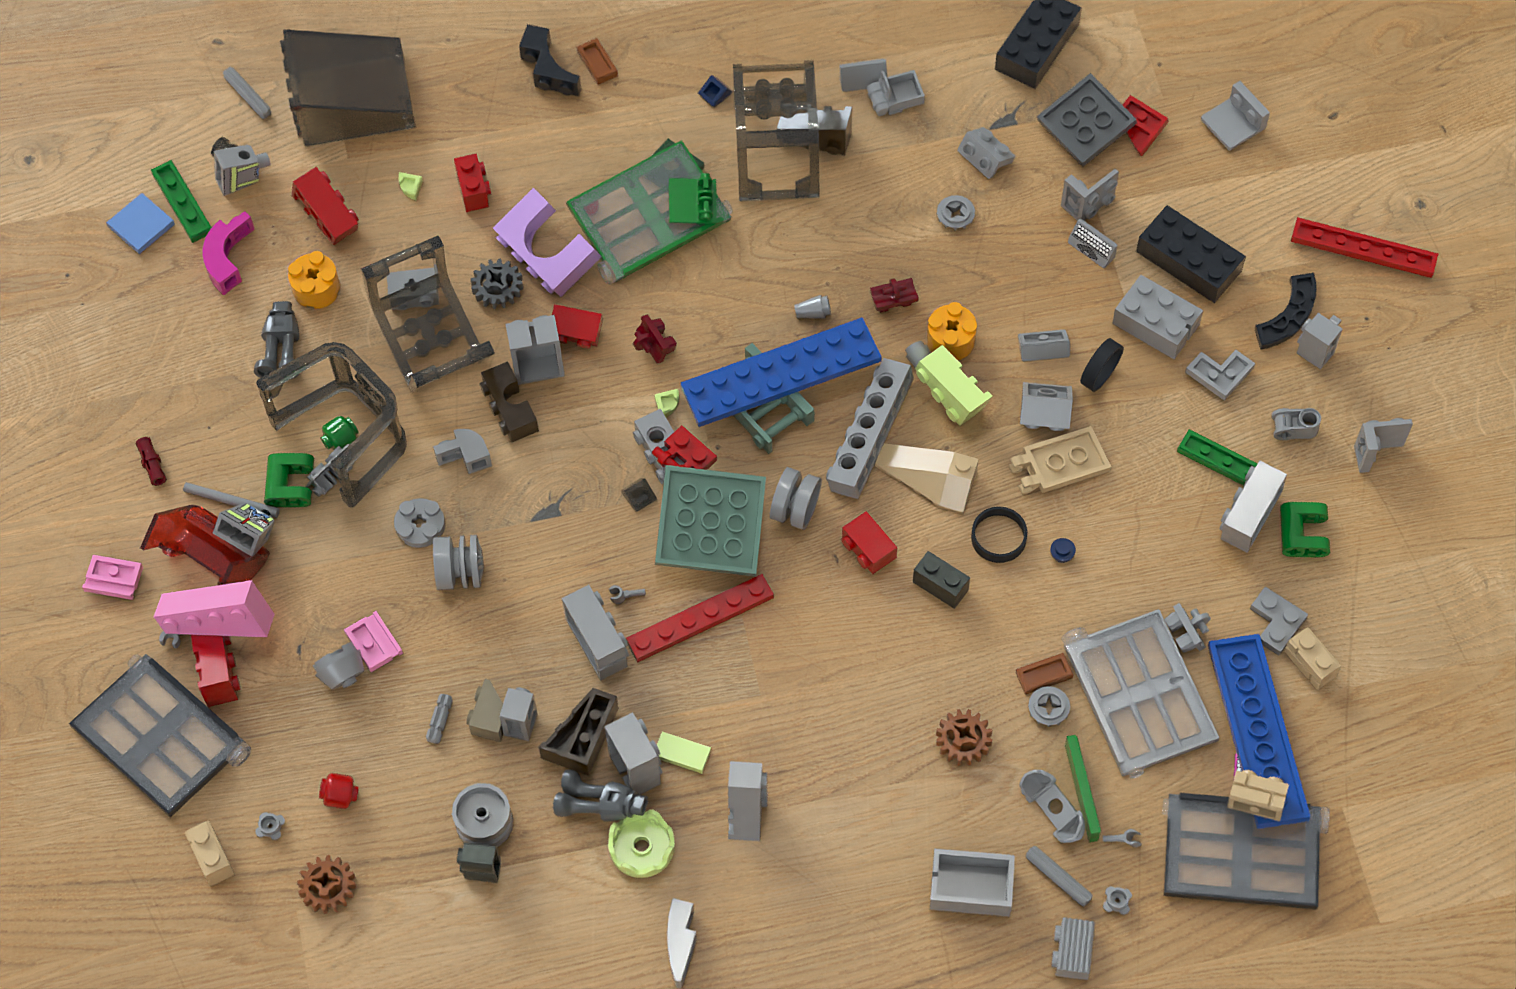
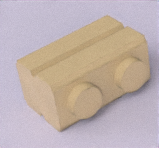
[1284,627,1341,690]
[1227,770,1289,821]
[184,821,234,886]

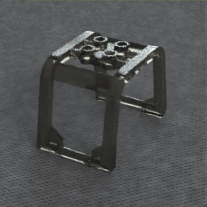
[733,60,820,201]
[361,235,495,394]
[256,342,407,508]

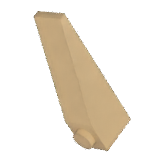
[875,443,979,515]

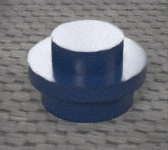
[1050,538,1076,563]

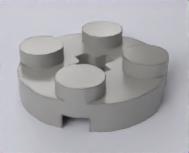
[394,498,445,548]

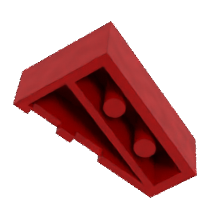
[291,166,359,245]
[191,635,241,707]

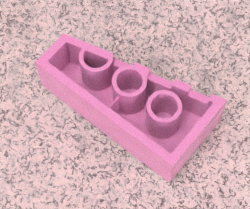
[154,580,274,637]

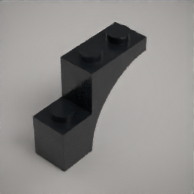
[519,24,581,96]

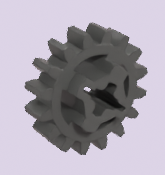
[471,259,524,309]

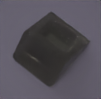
[621,478,657,512]

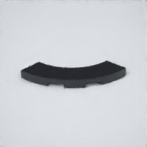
[1255,272,1316,350]

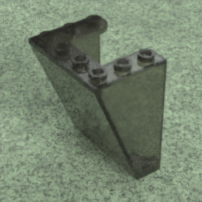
[280,29,416,147]

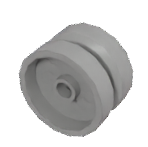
[770,467,822,530]
[452,783,513,847]

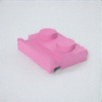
[82,555,143,600]
[344,611,403,672]

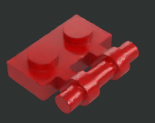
[652,425,717,470]

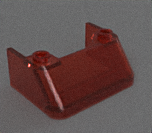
[140,505,270,585]

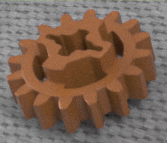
[936,709,992,766]
[297,855,356,914]

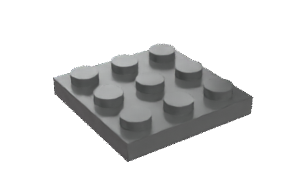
[1037,73,1137,167]

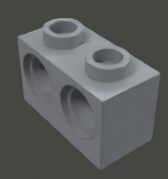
[499,688,537,741]

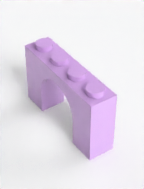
[493,188,602,297]

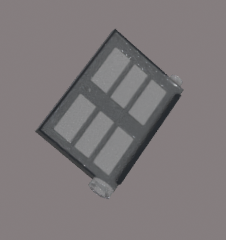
[69,654,252,817]
[1162,793,1330,910]

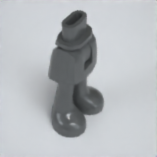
[254,301,300,381]
[553,769,648,822]

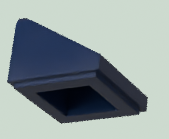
[698,75,733,107]

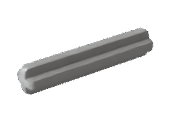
[223,67,271,119]
[1026,846,1092,907]

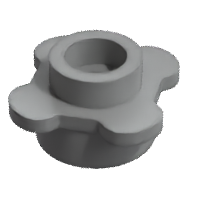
[255,812,285,840]
[1103,886,1132,915]

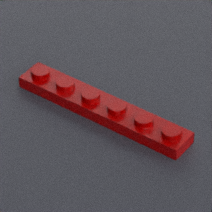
[1290,217,1438,278]
[626,574,774,663]

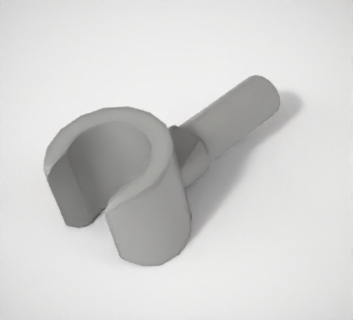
[609,585,646,604]
[1103,829,1142,848]

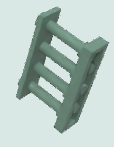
[733,343,815,454]

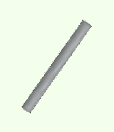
[183,482,280,518]

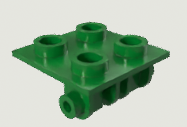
[669,173,717,224]

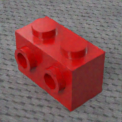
[453,153,491,212]
[552,304,603,349]
[841,511,897,574]

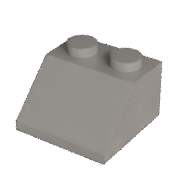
[1020,382,1073,431]

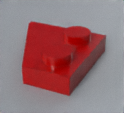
[1123,95,1169,156]

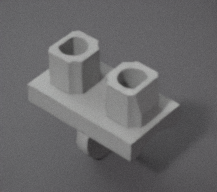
[1164,603,1211,653]

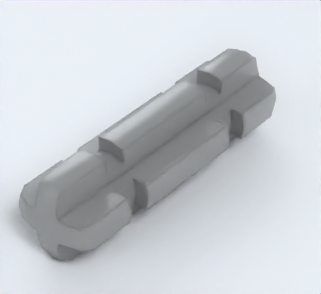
[426,694,453,744]

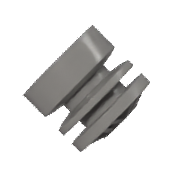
[433,535,484,590]

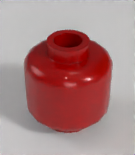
[319,773,359,809]

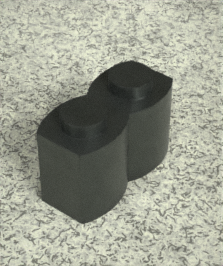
[457,843,501,883]

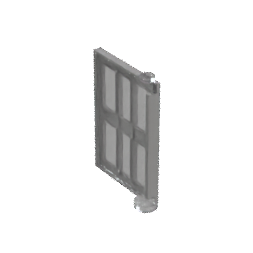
[1061,609,1219,778]

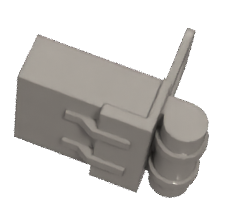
[867,70,925,116]

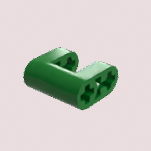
[264,453,315,508]
[1280,502,1330,558]

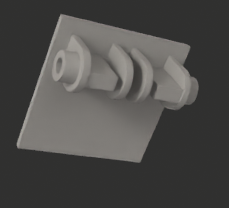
[305,444,354,497]

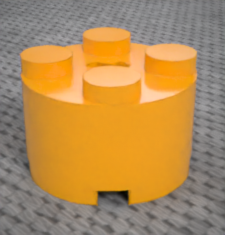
[288,251,340,309]
[927,302,977,360]

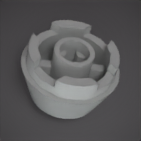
[313,642,364,690]

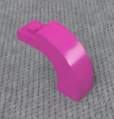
[203,211,255,296]

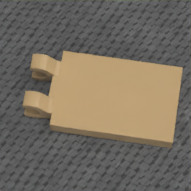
[1009,426,1111,495]

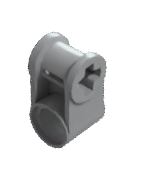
[1272,408,1321,441]

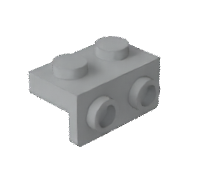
[958,127,1016,179]

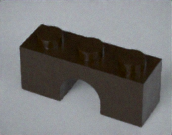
[479,361,539,442]

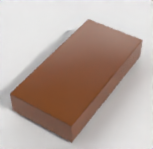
[577,38,618,85]
[1016,653,1073,695]

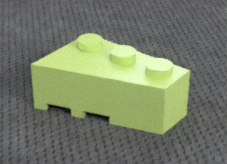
[915,345,993,426]

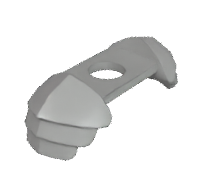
[1020,770,1085,843]

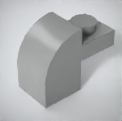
[433,429,492,474]

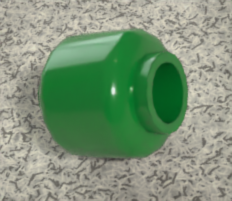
[320,416,359,450]

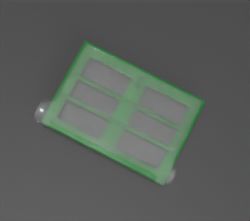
[566,140,733,285]

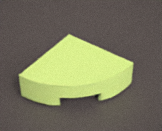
[398,172,423,200]
[654,389,679,417]

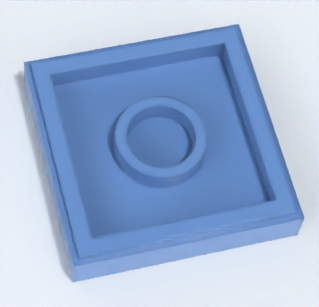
[106,193,175,254]

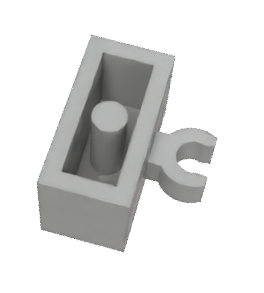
[1297,313,1343,370]

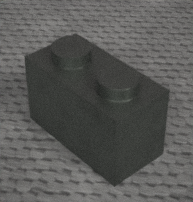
[913,551,970,609]

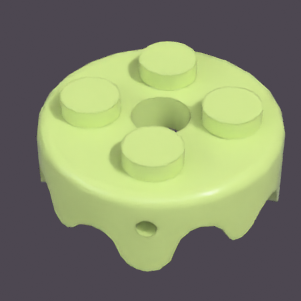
[608,809,675,878]

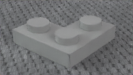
[1185,350,1255,401]
[1250,587,1308,655]

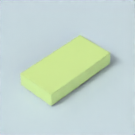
[657,732,711,774]

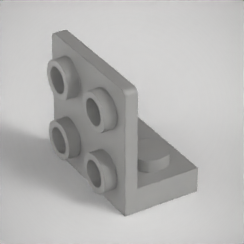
[1201,81,1270,150]
[1061,169,1119,221]
[1354,418,1413,473]

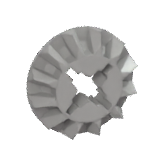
[937,195,975,231]
[1028,686,1070,727]

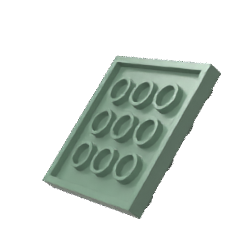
[655,465,766,577]

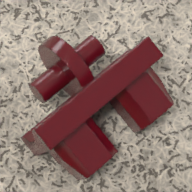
[870,278,919,313]
[633,314,677,364]

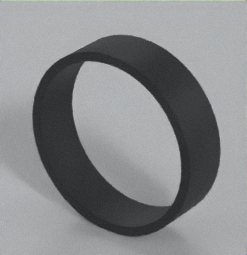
[1080,338,1124,392]
[971,507,1028,563]

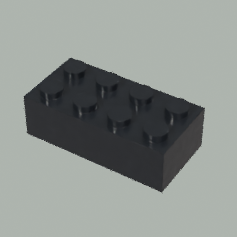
[995,0,1082,89]
[1136,205,1246,303]

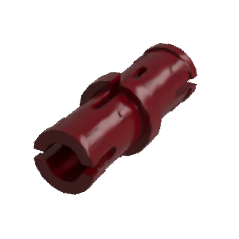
[135,437,167,486]

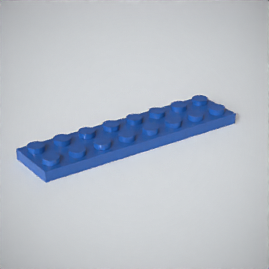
[680,317,882,427]
[1208,634,1311,829]

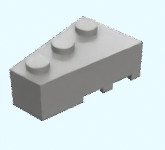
[728,761,768,841]

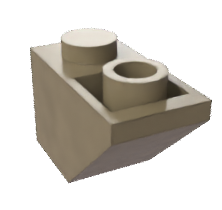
[466,679,504,742]

